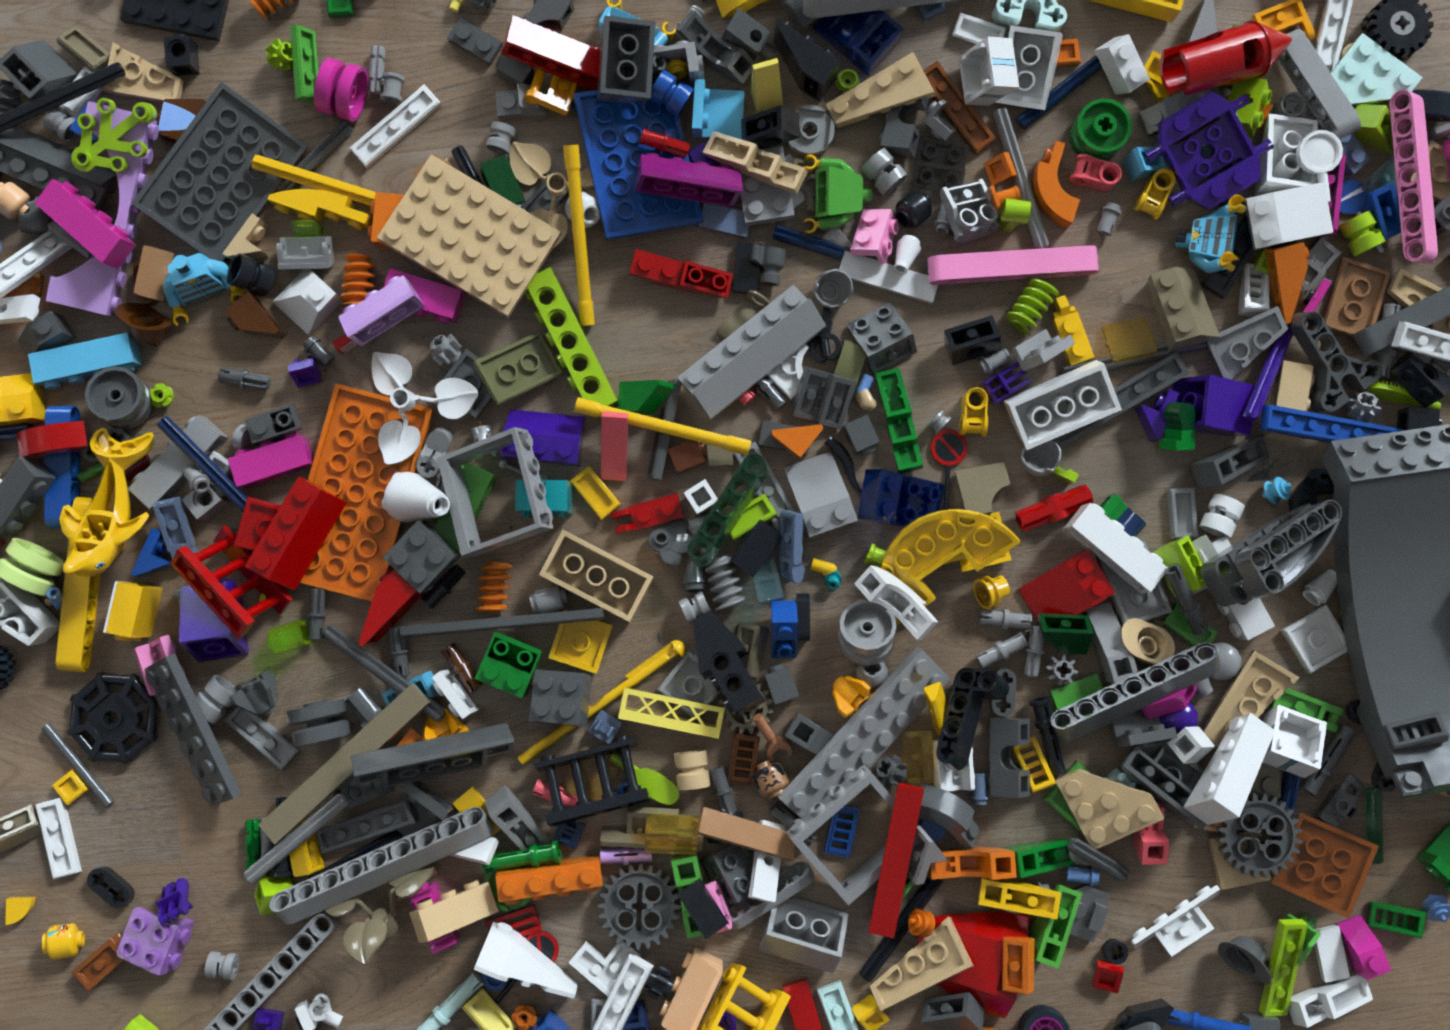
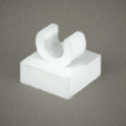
[295,999,327,1030]

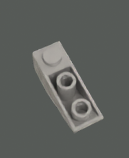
[1085,602,1138,683]

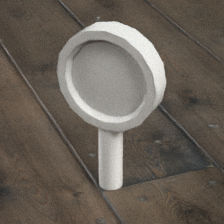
[1296,130,1343,202]

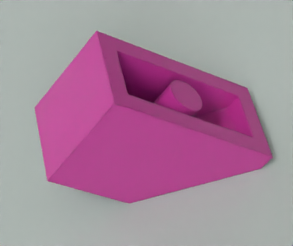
[1335,915,1392,980]

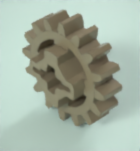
[719,682,773,734]

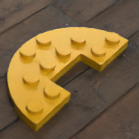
[881,509,1020,626]

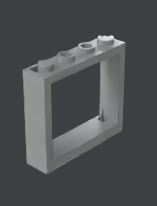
[437,427,553,557]
[786,764,894,905]

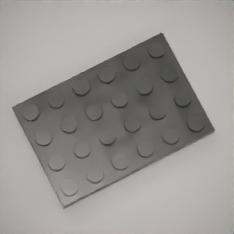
[131,81,308,262]

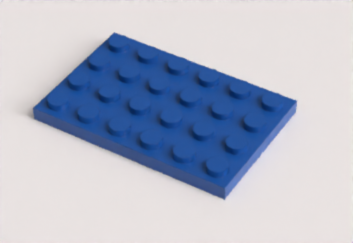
[573,81,704,241]

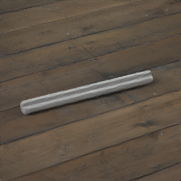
[993,108,1049,249]

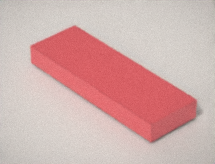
[601,411,628,481]

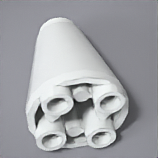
[381,472,450,523]

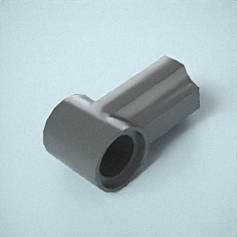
[345,687,385,728]

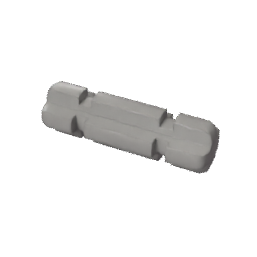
[368,45,385,95]

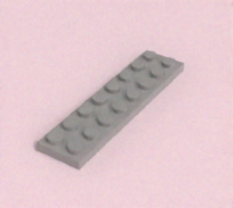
[778,646,951,818]

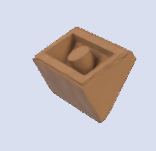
[133,245,175,302]

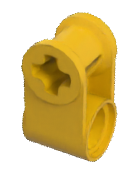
[1133,168,1176,220]
[959,387,988,437]

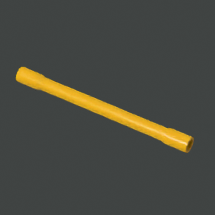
[563,144,595,326]
[574,397,751,456]

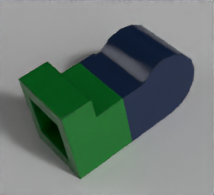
[1100,493,1146,537]

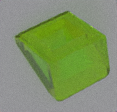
[291,220,323,237]

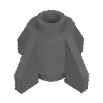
[229,667,278,716]

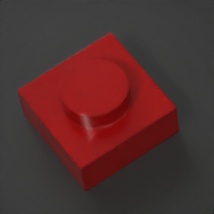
[1092,960,1124,994]

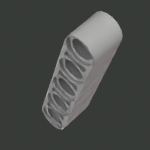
[1278,29,1361,139]

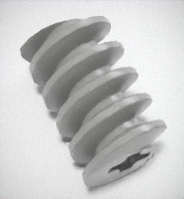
[703,556,745,611]

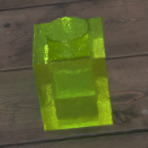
[267,620,311,654]

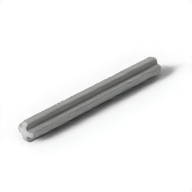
[244,794,349,883]

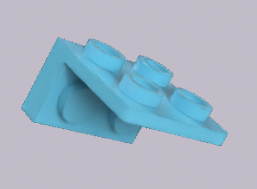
[692,79,745,139]

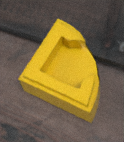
[5,897,36,925]

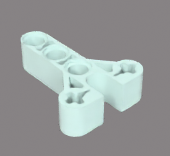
[992,0,1067,32]

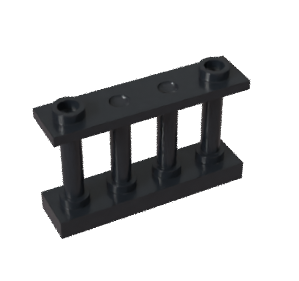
[534,736,650,827]

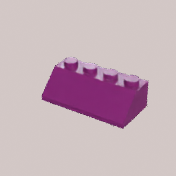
[635,153,743,208]

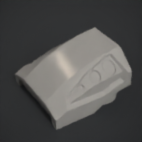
[940,178,999,244]

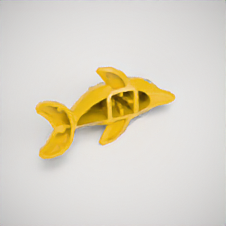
[59,428,155,577]

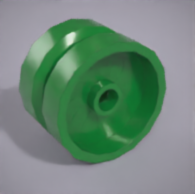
[1069,98,1132,161]

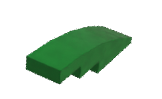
[875,368,923,474]

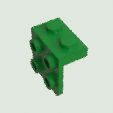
[1416,823,1450,893]

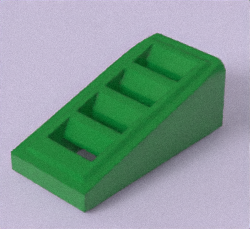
[1367,900,1426,939]

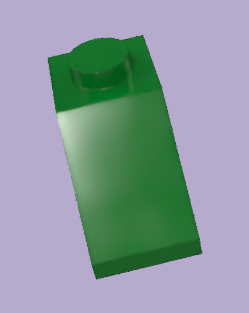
[618,380,675,415]

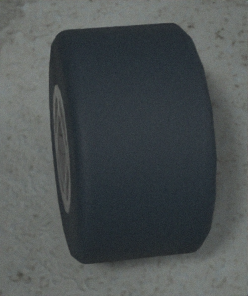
[1407,89,1450,122]

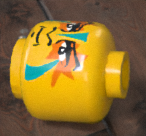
[42,923,85,960]

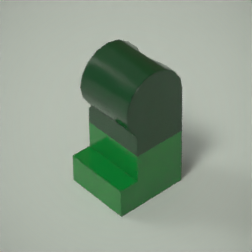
[1159,402,1196,451]

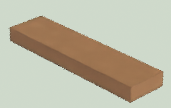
[695,807,796,861]

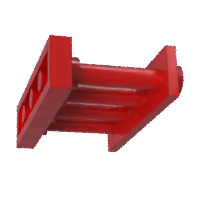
[170,525,293,639]

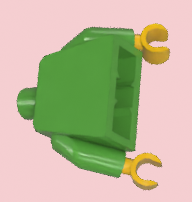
[803,154,873,234]

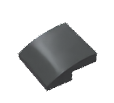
[790,366,856,429]

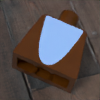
[155,99,206,144]

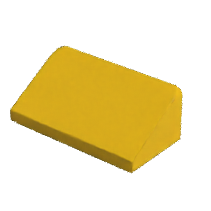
[923,682,948,737]
[286,820,325,877]

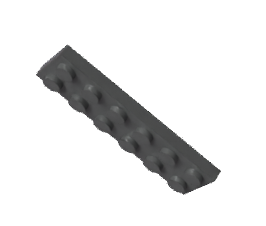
[145,653,242,807]

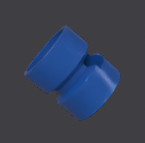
[650,69,694,117]

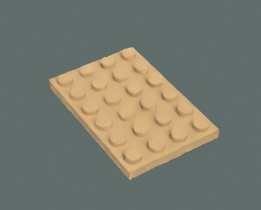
[377,154,562,318]

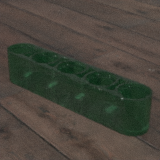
[688,453,768,567]

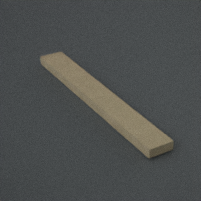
[258,683,431,845]

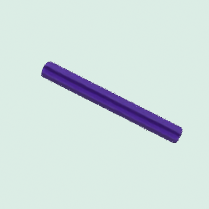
[1243,324,1293,422]

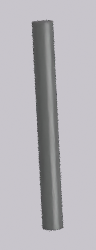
[41,723,114,808]

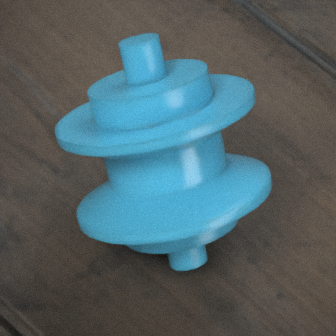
[1262,477,1292,505]

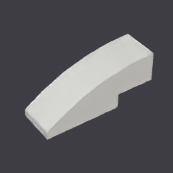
[1289,975,1373,1028]

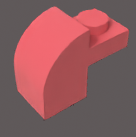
[1132,802,1169,865]

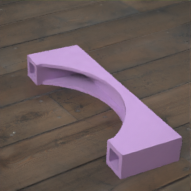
[45,101,159,317]

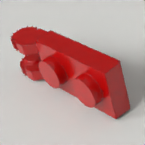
[610,493,684,534]

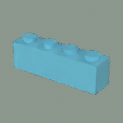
[28,333,143,390]

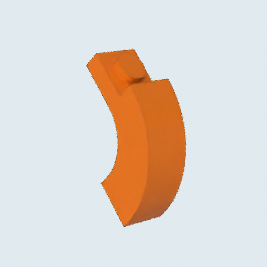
[1032,141,1080,229]
[928,847,1017,880]

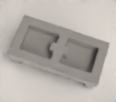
[276,236,335,270]

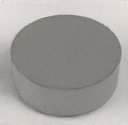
[232,424,252,450]

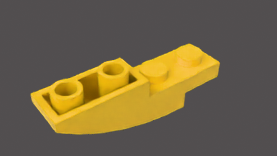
[268,189,373,231]

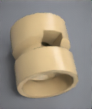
[674,749,710,790]

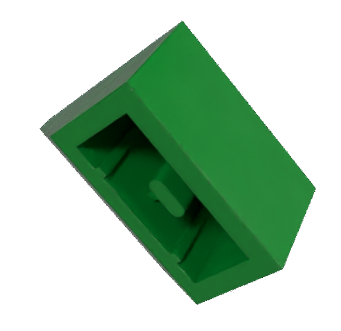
[475,631,543,698]

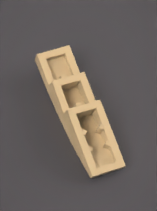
[703,131,807,194]

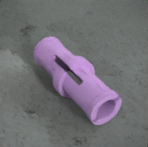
[600,847,652,866]

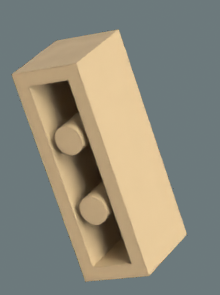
[1262,360,1315,443]
[409,880,499,943]

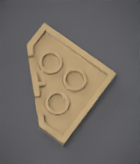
[1056,769,1164,849]

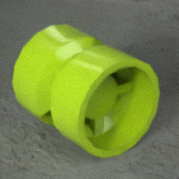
[1338,210,1386,257]

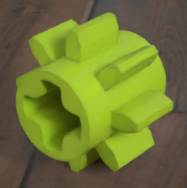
[265,38,293,72]

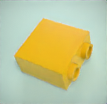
[103,581,163,642]

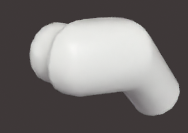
[312,993,344,1028]

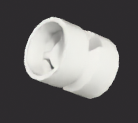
[1199,494,1245,539]

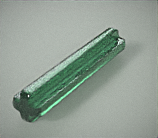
[1366,787,1384,864]

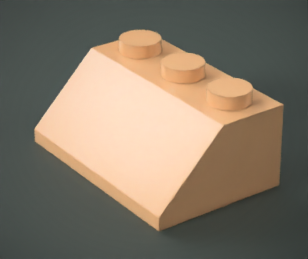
[659,947,723,1030]

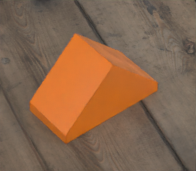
[771,424,823,460]

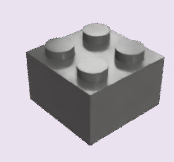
[382,520,461,593]
[529,669,592,728]

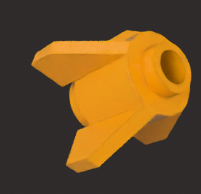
[832,675,877,718]
[422,708,469,740]

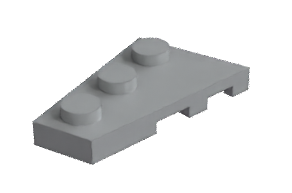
[1207,306,1288,380]

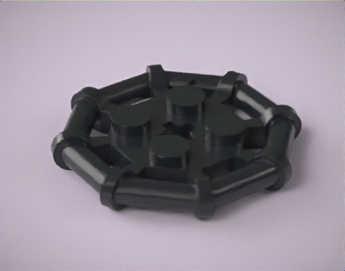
[67,671,159,764]

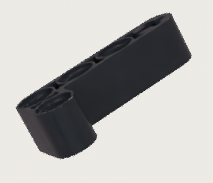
[936,667,1009,771]

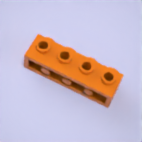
[495,854,603,905]

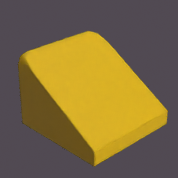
[852,994,890,1030]

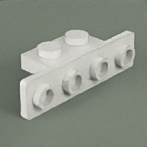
[1131,885,1220,958]

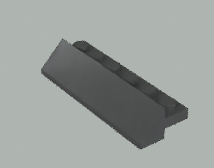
[0,126,118,211]
[350,723,514,788]

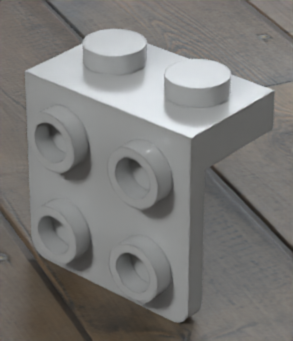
[653,40,705,89]

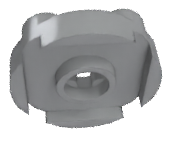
[788,105,835,156]

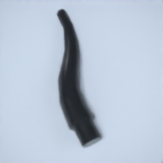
[825,436,866,498]

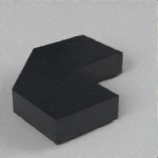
[1288,469,1334,512]

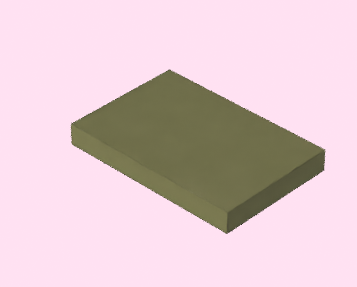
[473,330,564,407]

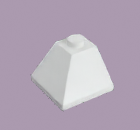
[273,269,343,336]

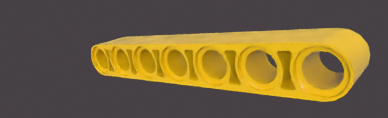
[56,496,101,673]

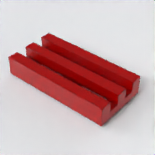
[485,904,542,936]

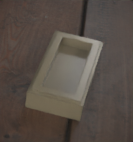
[56,25,110,73]

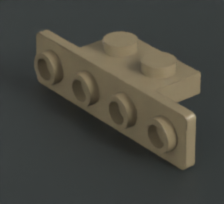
[600,806,703,852]

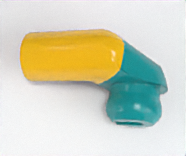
[810,558,842,590]

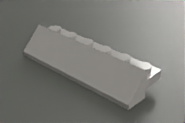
[677,284,826,420]

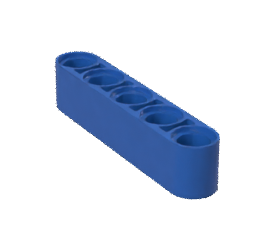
[44,406,81,529]

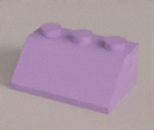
[338,275,425,346]

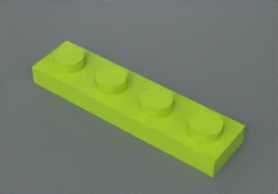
[1259,919,1308,1017]

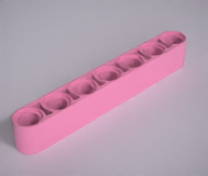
[1390,90,1438,264]
[927,245,1099,285]

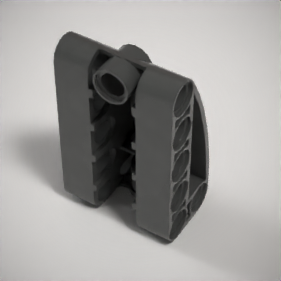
[1201,500,1342,607]

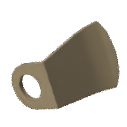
[716,290,770,340]

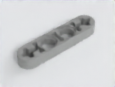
[728,861,815,930]

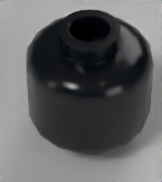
[895,191,932,228]

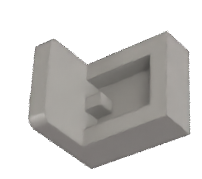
[924,99,957,141]

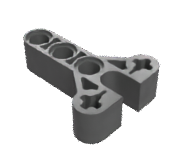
[1289,312,1382,412]

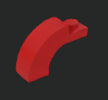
[17,421,87,459]

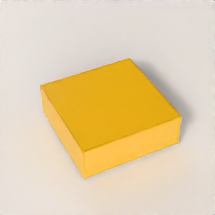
[51,769,90,805]

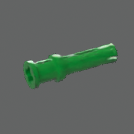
[482,840,562,873]

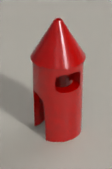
[1160,20,1292,96]

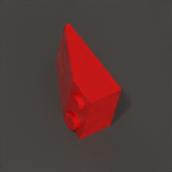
[1018,549,1116,624]
[359,569,426,647]

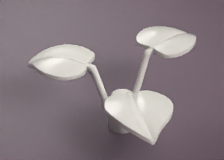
[371,352,478,464]

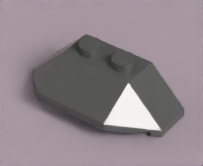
[1121,740,1207,830]

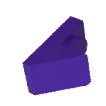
[1135,389,1179,442]

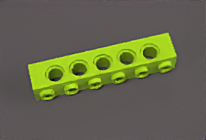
[525,267,618,407]

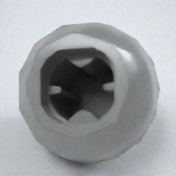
[856,661,888,688]

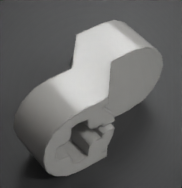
[416,427,453,478]

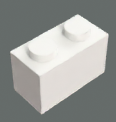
[1094,34,1150,95]

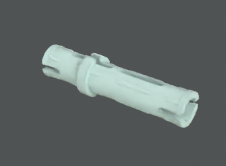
[417,972,484,1030]

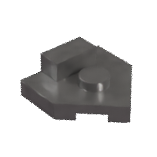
[1070,884,1110,943]

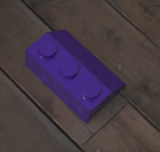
[501,409,585,467]

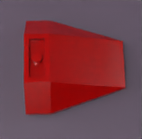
[915,910,1028,1018]

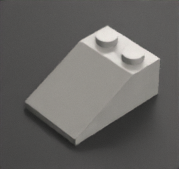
[783,451,858,539]

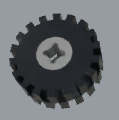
[1361,0,1434,61]

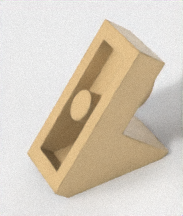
[222,213,268,260]

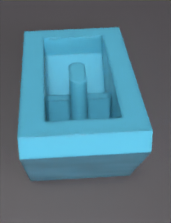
[1123,147,1167,183]

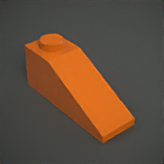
[1265,241,1309,324]

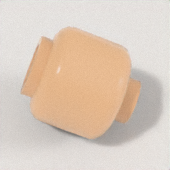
[0,182,31,220]

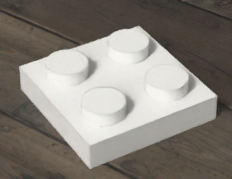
[432,669,480,719]

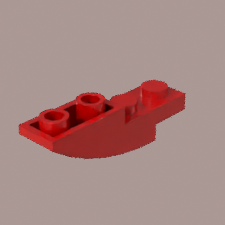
[628,249,733,299]

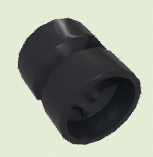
[227,253,275,297]

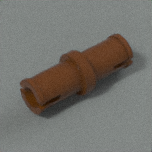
[441,643,483,694]

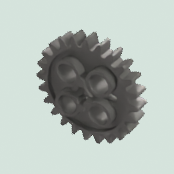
[1215,792,1302,878]
[598,864,681,950]

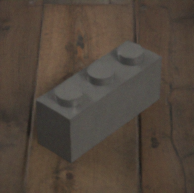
[0,457,56,535]

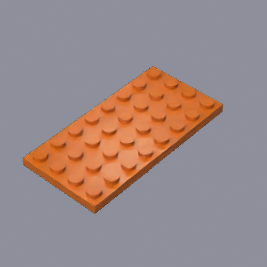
[300,383,434,602]

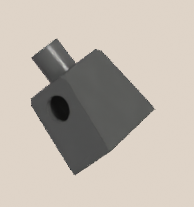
[722,8,779,61]

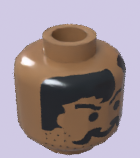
[752,760,790,800]

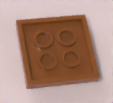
[1271,812,1379,919]

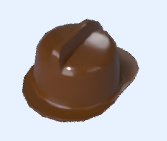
[115,302,172,347]

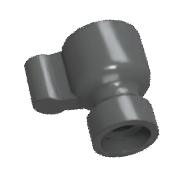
[750,244,786,286]

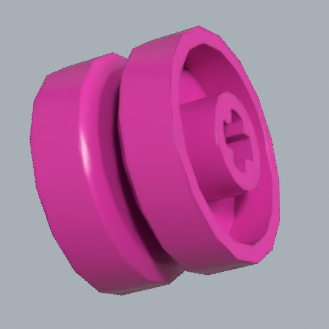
[314,58,369,122]

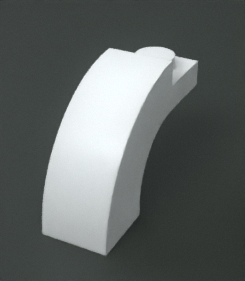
[854,565,938,640]

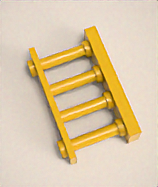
[698,963,791,1030]

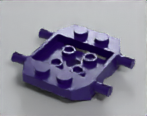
[1144,91,1274,210]

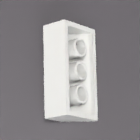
[1003,360,1122,450]

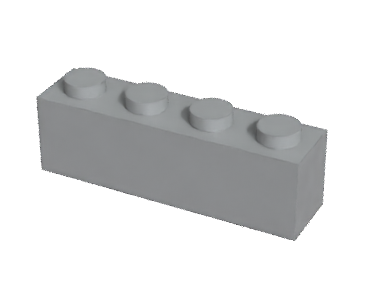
[128,415,229,510]

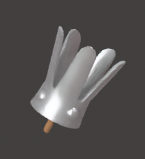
[471,421,499,460]

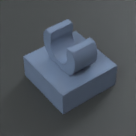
[588,709,623,744]

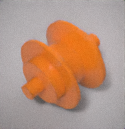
[908,909,935,937]

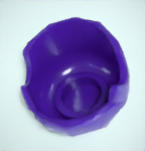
[1159,702,1198,734]

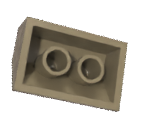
[1145,267,1220,352]

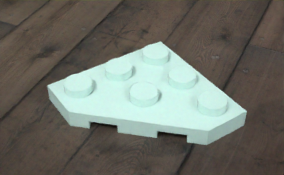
[1331,33,1423,105]

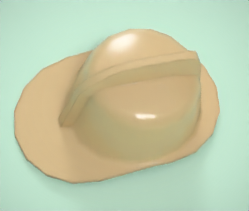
[1121,618,1175,664]

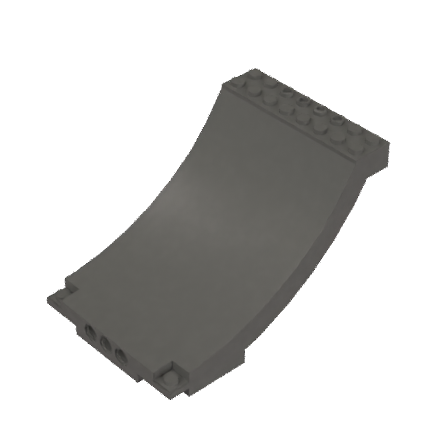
[1322,424,1450,799]

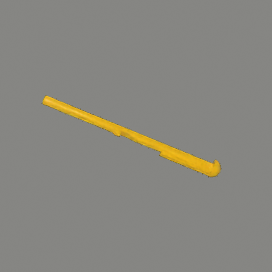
[518,640,686,765]

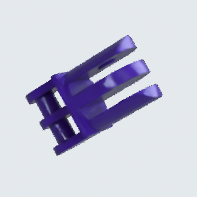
[980,361,1032,406]
[155,878,193,926]

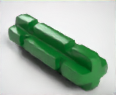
[245,819,261,870]

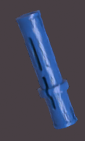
[1168,1009,1251,1030]

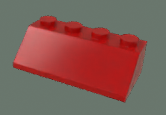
[244,477,348,590]

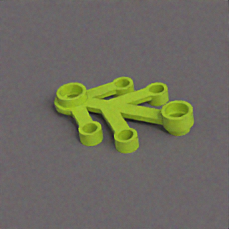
[71,98,157,173]

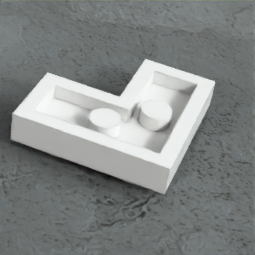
[569,940,641,996]

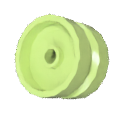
[0,538,66,596]

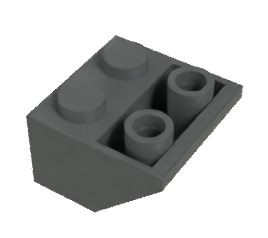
[0,40,78,101]

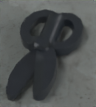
[809,306,842,363]

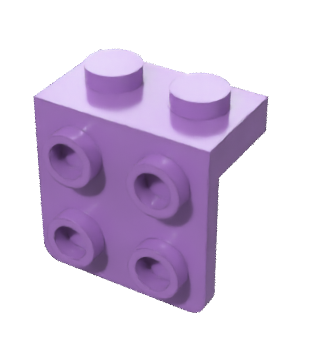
[117,907,195,976]

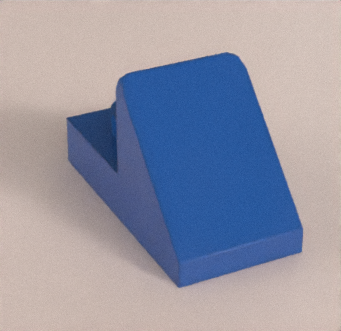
[131,528,172,577]

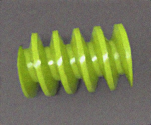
[1006,279,1059,336]

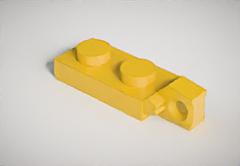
[1052,295,1095,366]

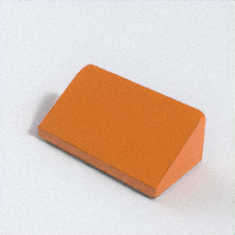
[1002,937,1035,995]

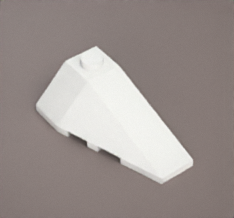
[474,921,578,999]

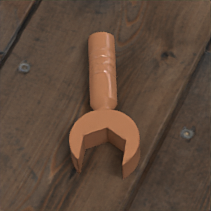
[753,713,792,763]

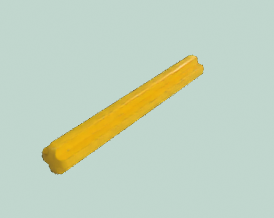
[251,155,376,206]

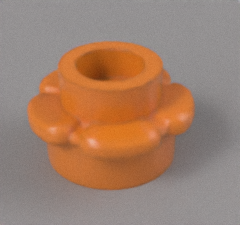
[511,1004,537,1030]

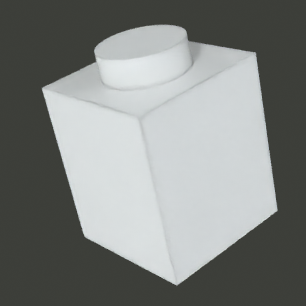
[684,479,719,516]
[1167,726,1215,764]

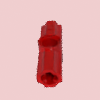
[1014,484,1094,532]

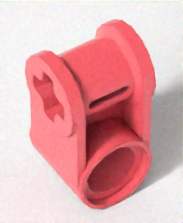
[1069,154,1122,192]

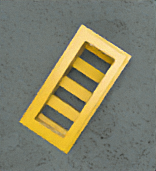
[1013,736,1056,795]

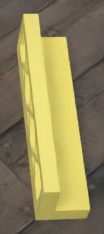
[618,688,725,739]

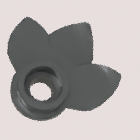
[649,520,699,567]

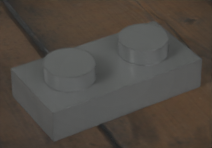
[447,17,503,66]

